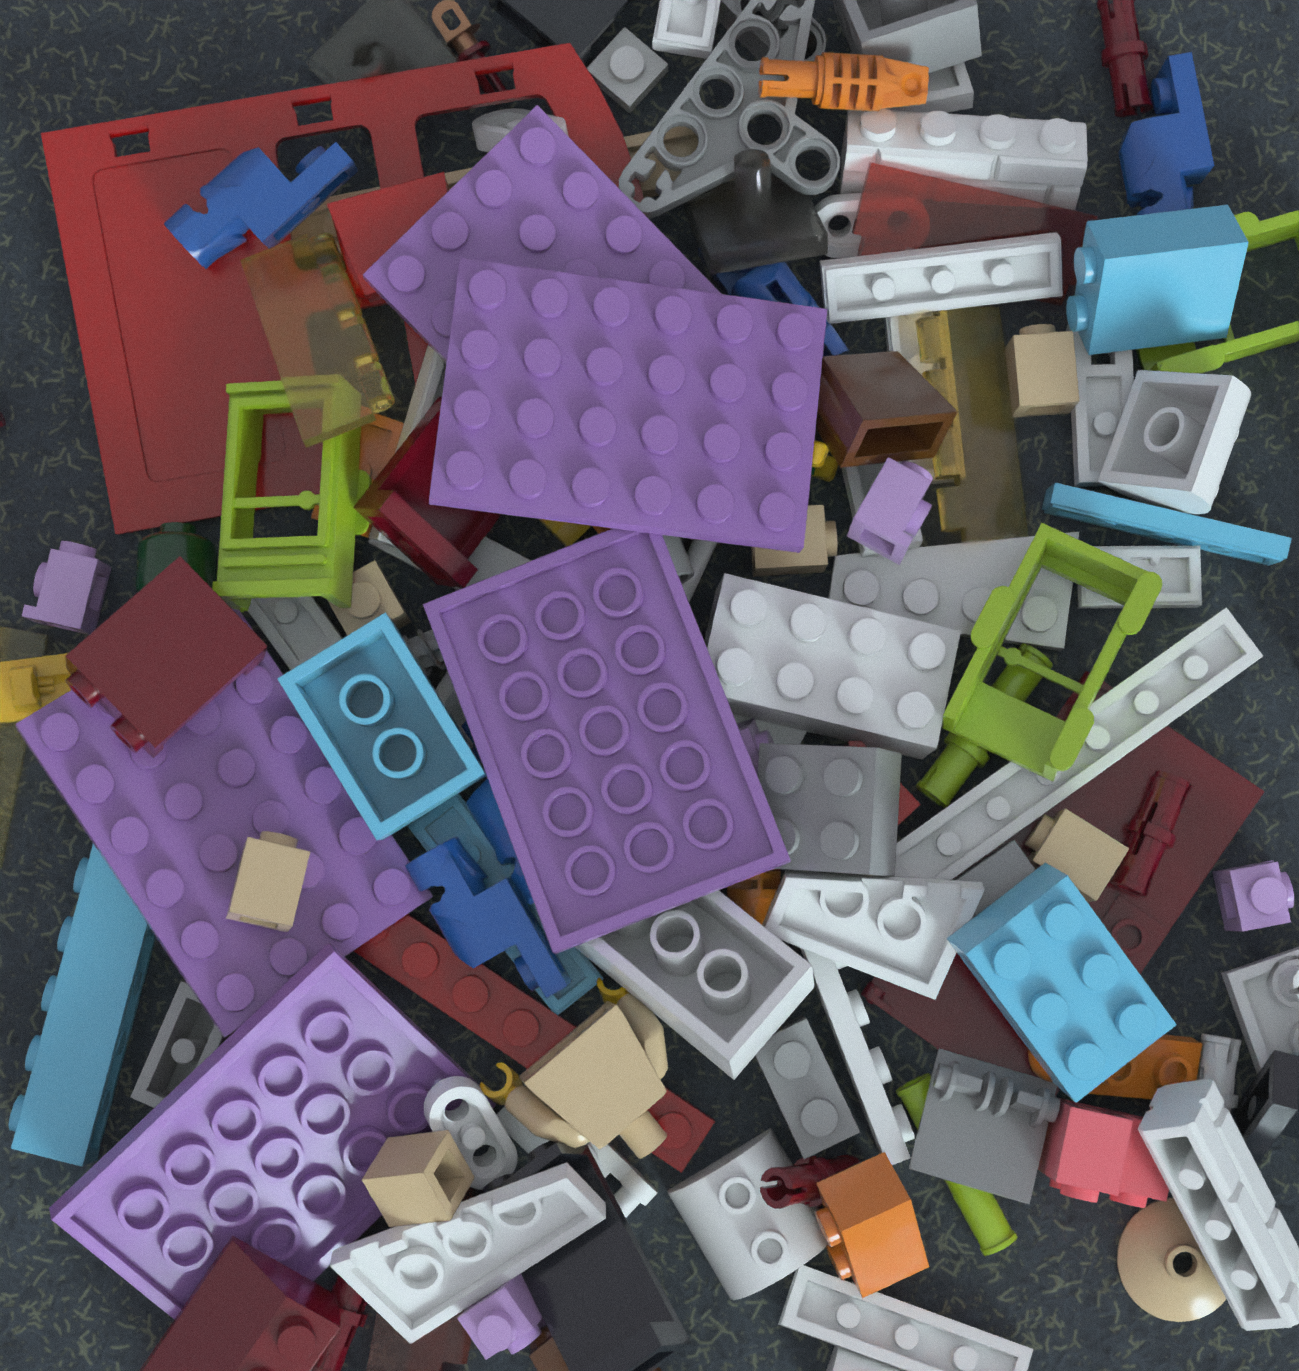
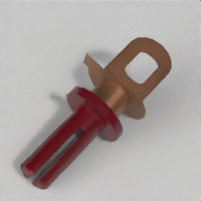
[432,0,507,105]

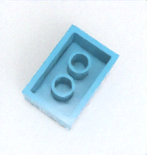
[277,612,487,840]
[946,862,1177,1103]

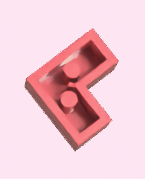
[1038,1097,1169,1208]

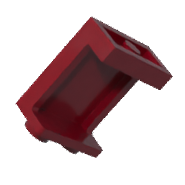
[353,396,502,588]
[65,556,268,758]

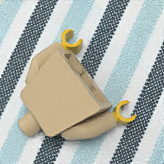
[480,977,668,1159]

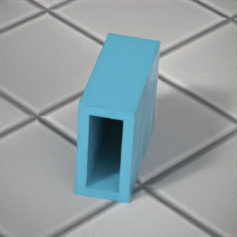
[1066,205,1248,355]

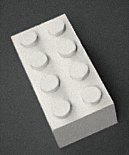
[704,573,961,759]
[575,890,814,1080]

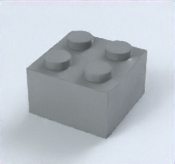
[833,0,982,73]
[758,743,902,876]

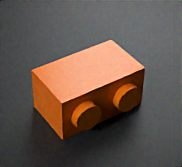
[815,1152,929,1298]

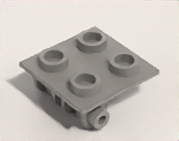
[909,1048,1060,1204]

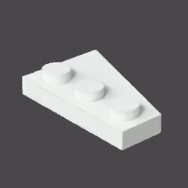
[762,870,985,1000]

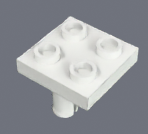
[1221,947,1299,1074]

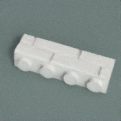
[840,108,1088,210]
[1138,1078,1299,1331]

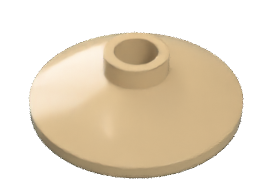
[1117,1198,1226,1322]

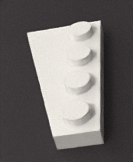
[828,532,1079,651]
[330,1162,606,1344]

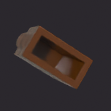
[816,351,958,468]

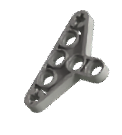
[619,0,840,219]

